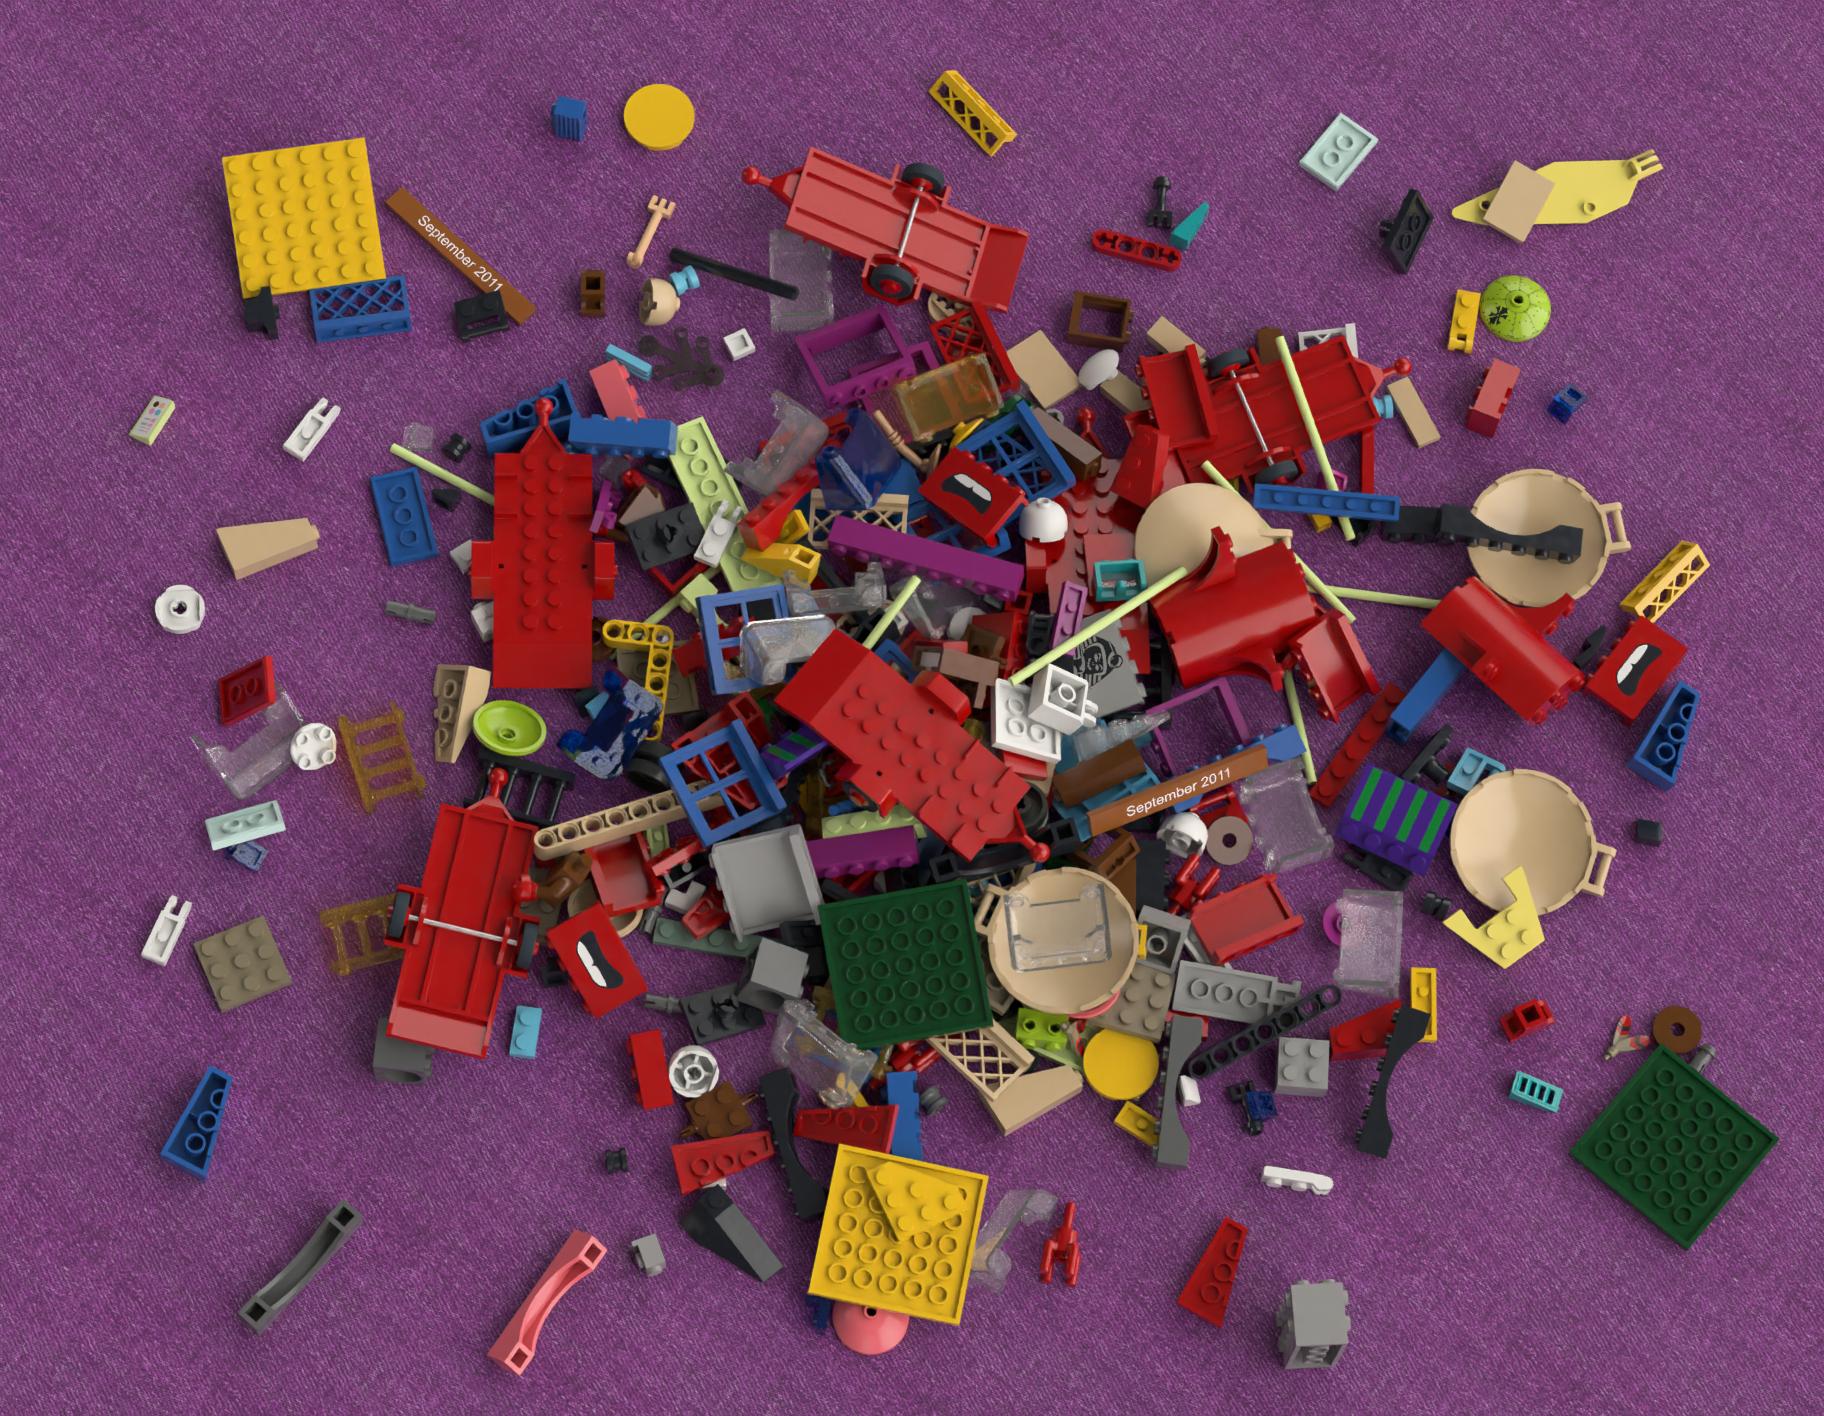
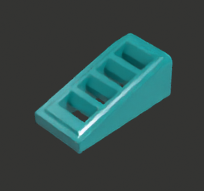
[1169,202,1209,251]
[1508,1071,1563,1114]

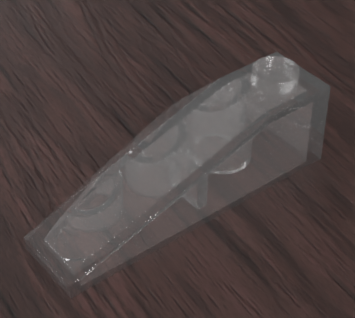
[1068,710,1171,764]

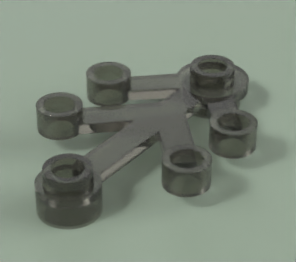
[639,326,725,392]

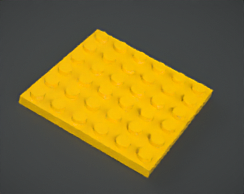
[222,137,386,300]
[808,1144,989,1326]

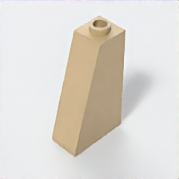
[216,518,320,580]
[978,1064,1084,1137]

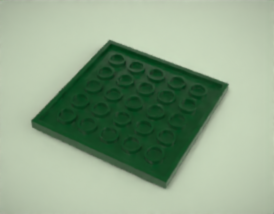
[817,879,994,1054]
[1568,1043,1780,1252]

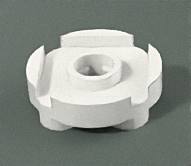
[155,585,205,634]

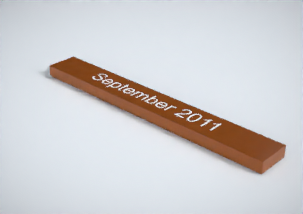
[385,187,537,326]
[1086,744,1268,837]

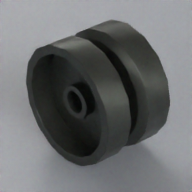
[623,740,686,795]
[1016,781,1049,835]

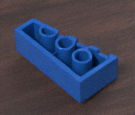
[480,377,578,458]
[568,413,678,459]
[1625,680,1701,792]
[160,1065,233,1183]
[880,1071,923,1162]

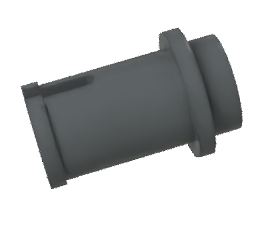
[1688,1043,1717,1074]

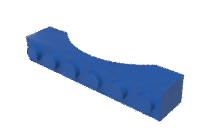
[1164,723,1307,815]

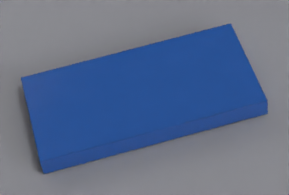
[369,467,439,568]

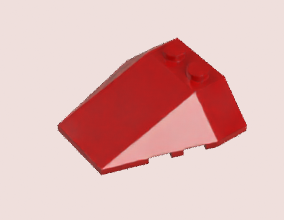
[670,690,788,811]

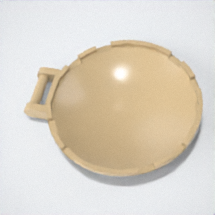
[1467,469,1631,608]
[1134,483,1293,588]
[1450,769,1617,915]
[974,867,1139,1014]

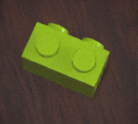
[1015,1008,1069,1052]

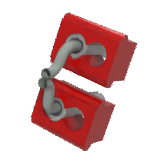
[818,751,847,798]

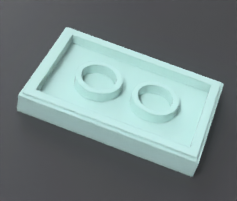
[1299,113,1378,191]
[205,800,286,850]

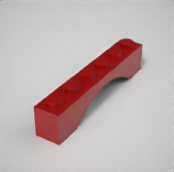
[737,440,860,552]

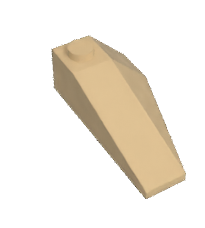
[433,664,491,763]

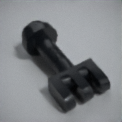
[1148,176,1173,229]
[1228,1080,1264,1137]

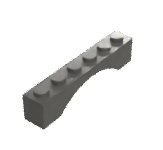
[1151,1015,1203,1171]
[238,1199,364,1336]

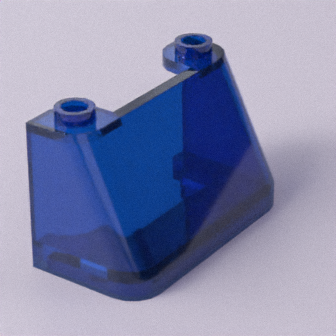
[814,408,902,511]
[556,663,663,781]

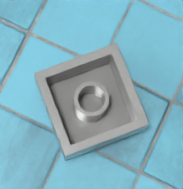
[1136,905,1191,975]
[1274,1037,1330,1097]

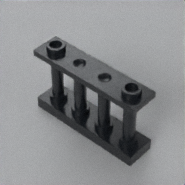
[1106,630,1172,730]
[463,748,576,831]

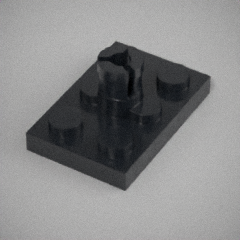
[1379,189,1434,275]
[624,502,705,572]
[1398,723,1454,785]
[678,981,767,1046]

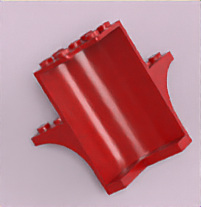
[1148,526,1319,692]
[1420,576,1586,727]

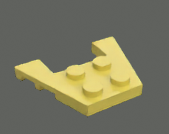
[1442,866,1545,969]

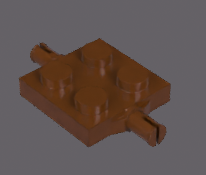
[948,623,1008,669]
[679,1080,759,1141]

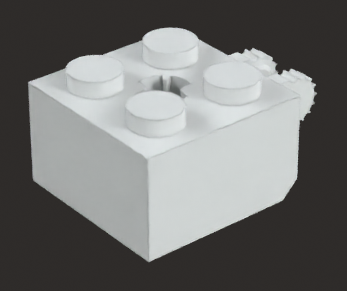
[1027,663,1098,736]

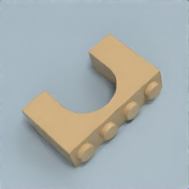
[1100,316,1206,414]

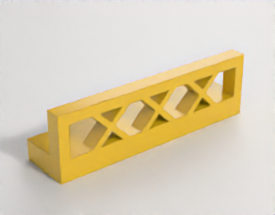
[928,70,1017,156]
[1620,540,1710,623]

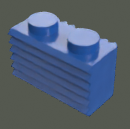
[550,95,588,142]

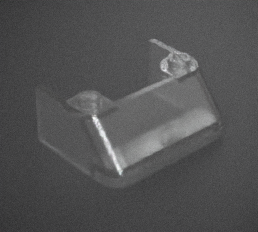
[190,682,306,799]

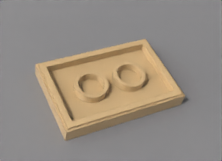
[1481,160,1555,244]
[1006,330,1083,411]

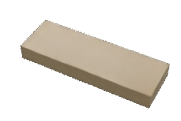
[1386,377,1441,449]

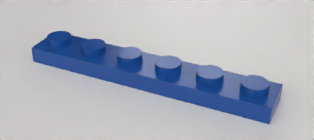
[1253,483,1400,522]

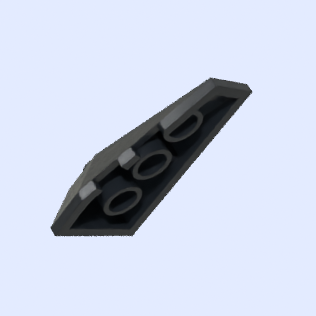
[679,1184,783,1284]

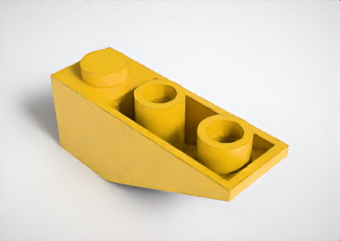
[741,543,821,589]

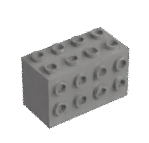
[1275,1279,1351,1369]

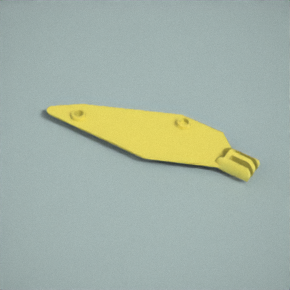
[1452,149,1663,225]

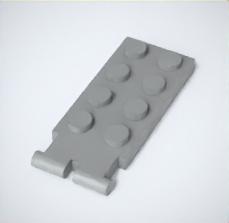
[1171,960,1302,1031]

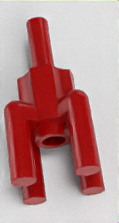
[1167,852,1221,915]
[867,1040,942,1091]
[1039,1202,1081,1287]

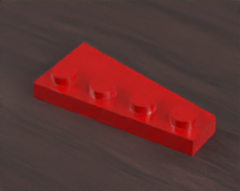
[643,813,733,877]
[681,881,731,941]
[793,1105,899,1154]
[670,1130,775,1197]
[1176,1216,1248,1329]

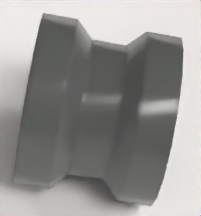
[919,1085,949,1117]

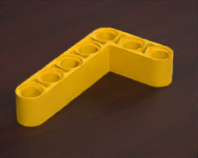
[603,620,674,743]

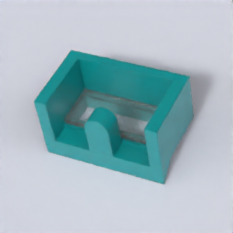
[1093,559,1146,602]

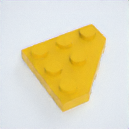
[865,1161,968,1243]

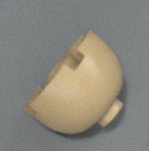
[639,278,680,326]

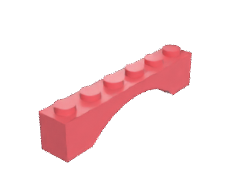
[487,1229,607,1376]

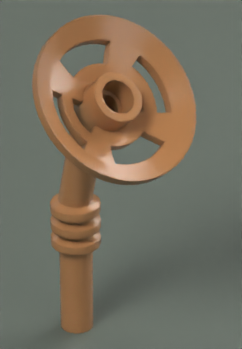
[871,409,942,480]

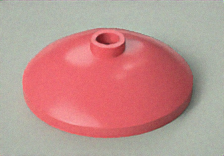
[832,1300,909,1355]

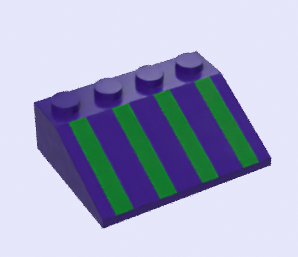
[758,723,831,782]
[1334,763,1458,877]

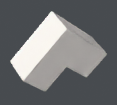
[665,881,706,915]

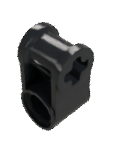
[1026,610,1056,659]

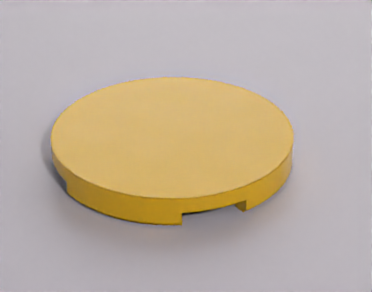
[624,84,694,151]
[1083,1029,1159,1101]

